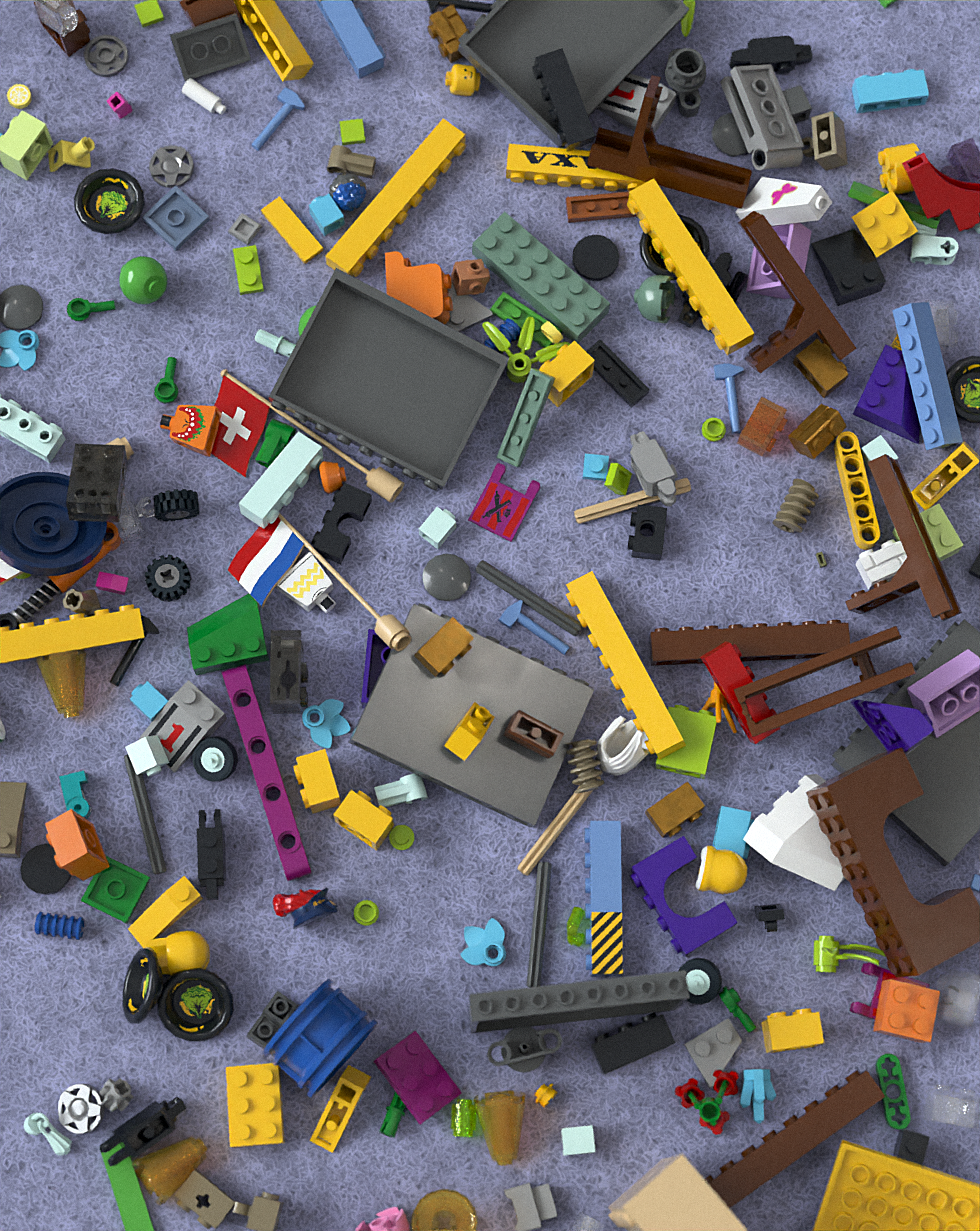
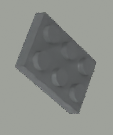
[170,13,251,81]

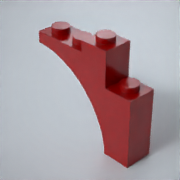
[902,153,980,232]

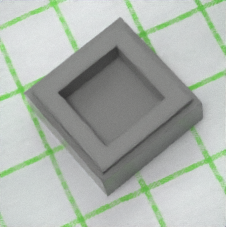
[228,213,262,245]

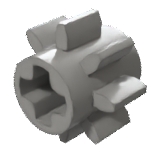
[99,1078,133,1112]

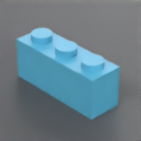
[852,69,929,113]
[712,806,754,859]

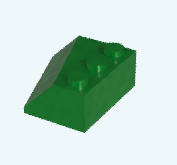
[187,593,269,675]

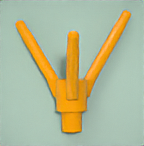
[701,682,737,733]

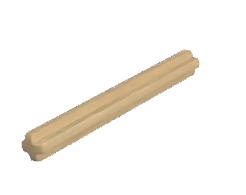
[574,478,691,524]
[518,776,601,876]

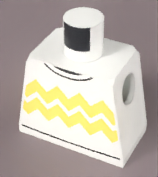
[276,552,336,613]

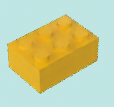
[226,1063,285,1148]

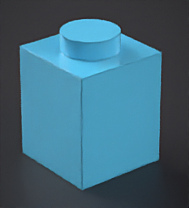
[309,194,345,236]
[130,681,168,722]

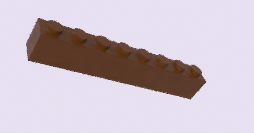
[649,620,850,666]
[704,1070,885,1209]

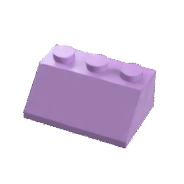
[746,223,812,299]
[907,649,980,738]

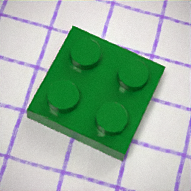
[81,855,151,924]

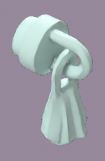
[24,1113,72,1156]

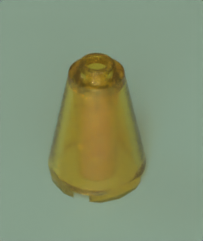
[36,648,86,718]
[473,1091,526,1166]
[132,1136,208,1206]

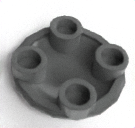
[711,113,748,157]
[0,285,43,330]
[422,554,471,601]

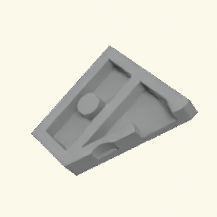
[446,284,493,333]
[684,1018,742,1088]

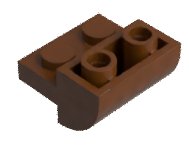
[179,0,242,27]

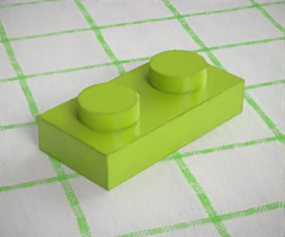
[233,245,264,295]

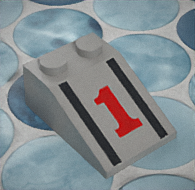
[597,74,677,134]
[139,680,227,773]

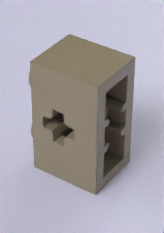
[174,1170,236,1230]

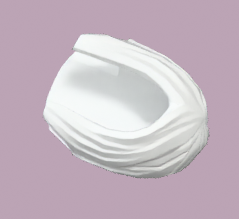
[596,716,650,776]

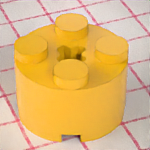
[878,143,919,194]

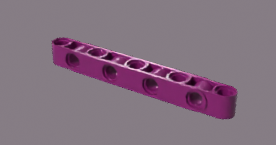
[222,664,312,881]

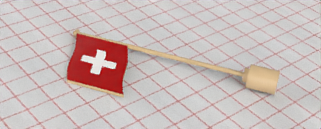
[211,369,404,503]

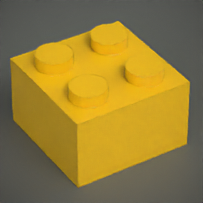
[852,191,919,258]
[539,340,595,407]
[293,749,341,814]
[333,790,394,851]
[761,1008,824,1053]

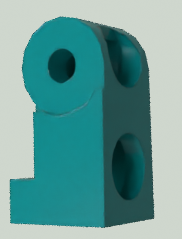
[59,770,91,819]

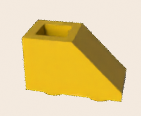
[444,702,495,761]

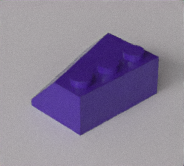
[852,344,920,444]
[850,699,934,755]

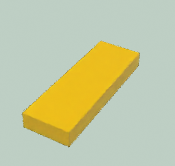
[261,196,323,264]

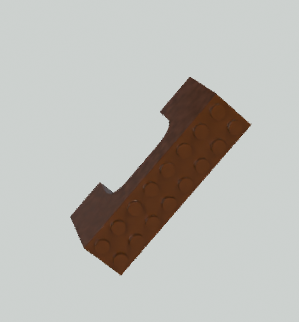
[806,747,980,977]

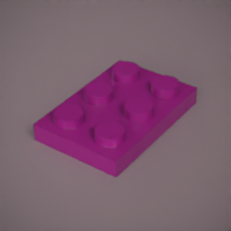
[374,1030,462,1125]

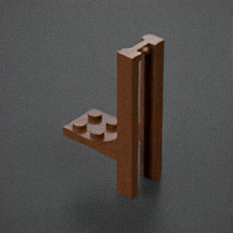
[587,75,753,209]
[738,211,857,373]
[845,454,962,621]
[734,626,916,737]

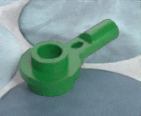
[67,298,115,322]
[154,357,179,404]
[719,986,757,1033]

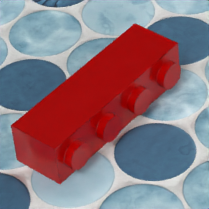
[700,642,781,744]

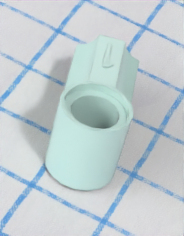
[374,774,428,808]

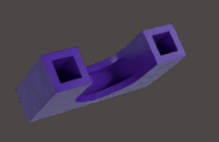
[629,836,738,957]

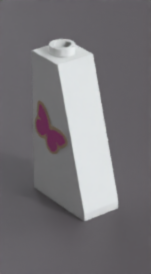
[736,177,832,226]

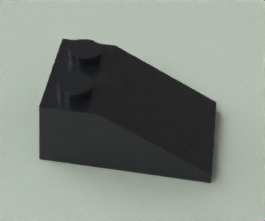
[811,228,886,306]

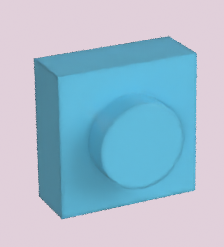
[583,454,609,481]

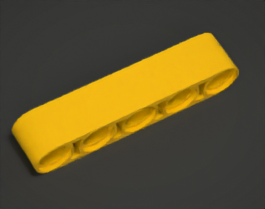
[833,431,880,550]

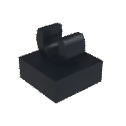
[754,904,785,932]

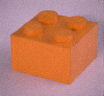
[45,809,110,881]
[873,979,940,1043]

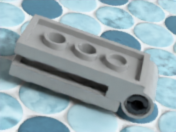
[720,64,804,170]

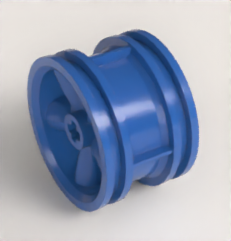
[262,978,378,1098]

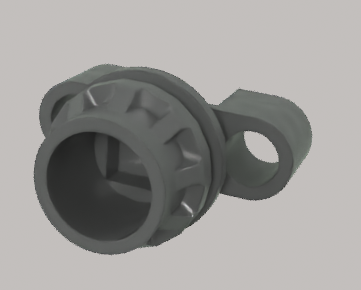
[665,48,706,118]
[487,1026,562,1072]

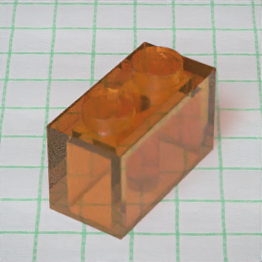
[737,396,788,457]

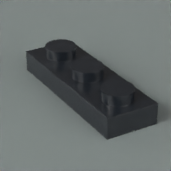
[586,339,650,408]

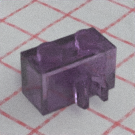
[940,137,980,183]

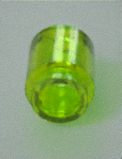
[450,1099,477,1137]

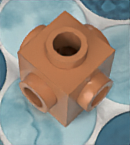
[451,259,490,296]

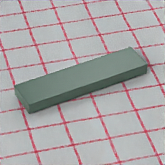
[496,368,555,467]

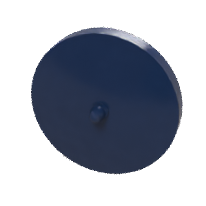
[0,472,107,576]

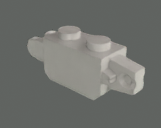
[630,431,678,507]

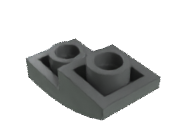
[246,991,298,1049]

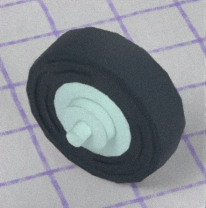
[192,736,238,782]
[678,958,722,1005]

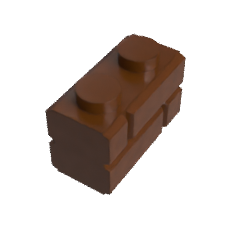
[503,710,564,759]

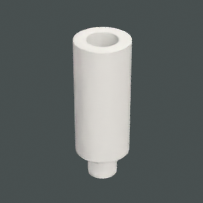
[182,78,226,115]

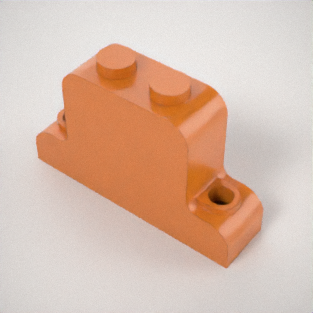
[385,251,453,324]

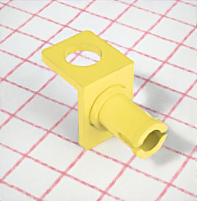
[48,137,95,172]

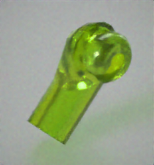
[567,907,585,947]

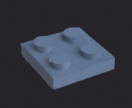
[142,186,210,251]

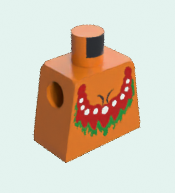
[160,405,222,457]

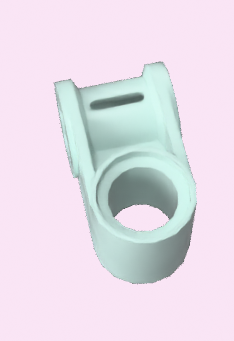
[911,234,958,265]

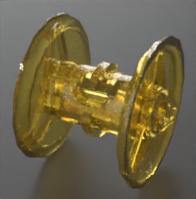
[411,1189,478,1231]

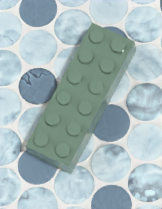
[472,211,610,343]

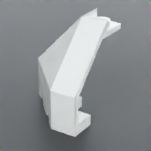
[743,774,845,891]

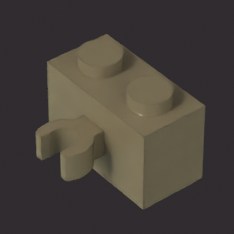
[802,111,848,170]
[233,1192,284,1231]

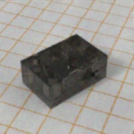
[66,444,128,522]
[270,630,308,714]

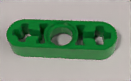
[876,1054,911,1130]

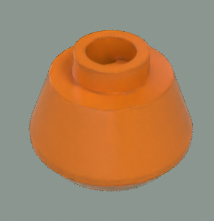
[319,461,347,494]

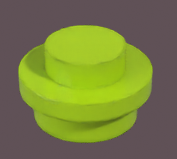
[701,418,726,442]
[389,825,414,850]
[354,900,379,926]

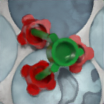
[675,1069,739,1135]

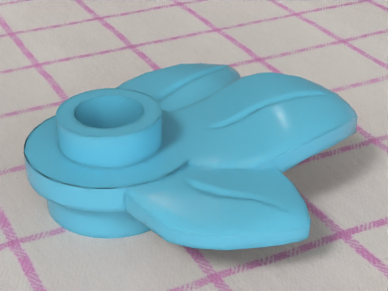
[0,330,40,371]
[302,699,351,749]
[460,918,506,967]

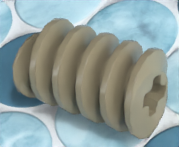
[772,479,819,533]
[565,739,604,794]

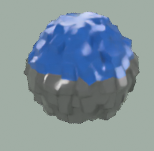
[329,173,367,212]

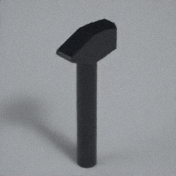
[427,0,492,14]
[110,615,160,687]

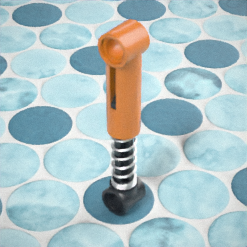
[0,522,122,630]

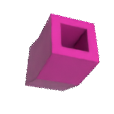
[106,91,132,119]
[95,571,129,595]

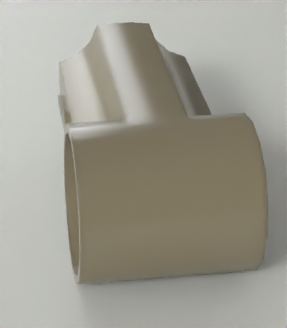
[327,145,376,178]
[62,589,102,617]

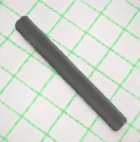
[476,560,582,636]
[124,754,167,874]
[527,862,552,987]

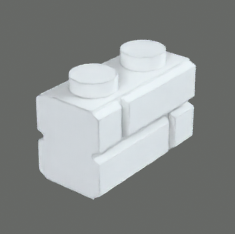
[855,539,907,590]

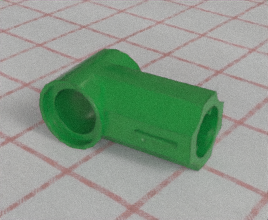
[255,418,296,468]

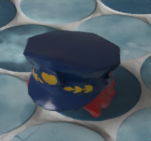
[273,888,338,929]

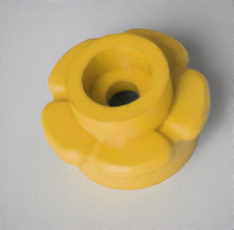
[534,1084,558,1108]

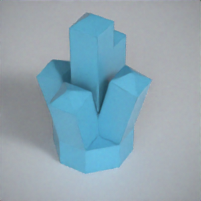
[739,1069,776,1124]

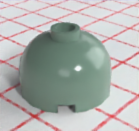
[634,275,675,323]

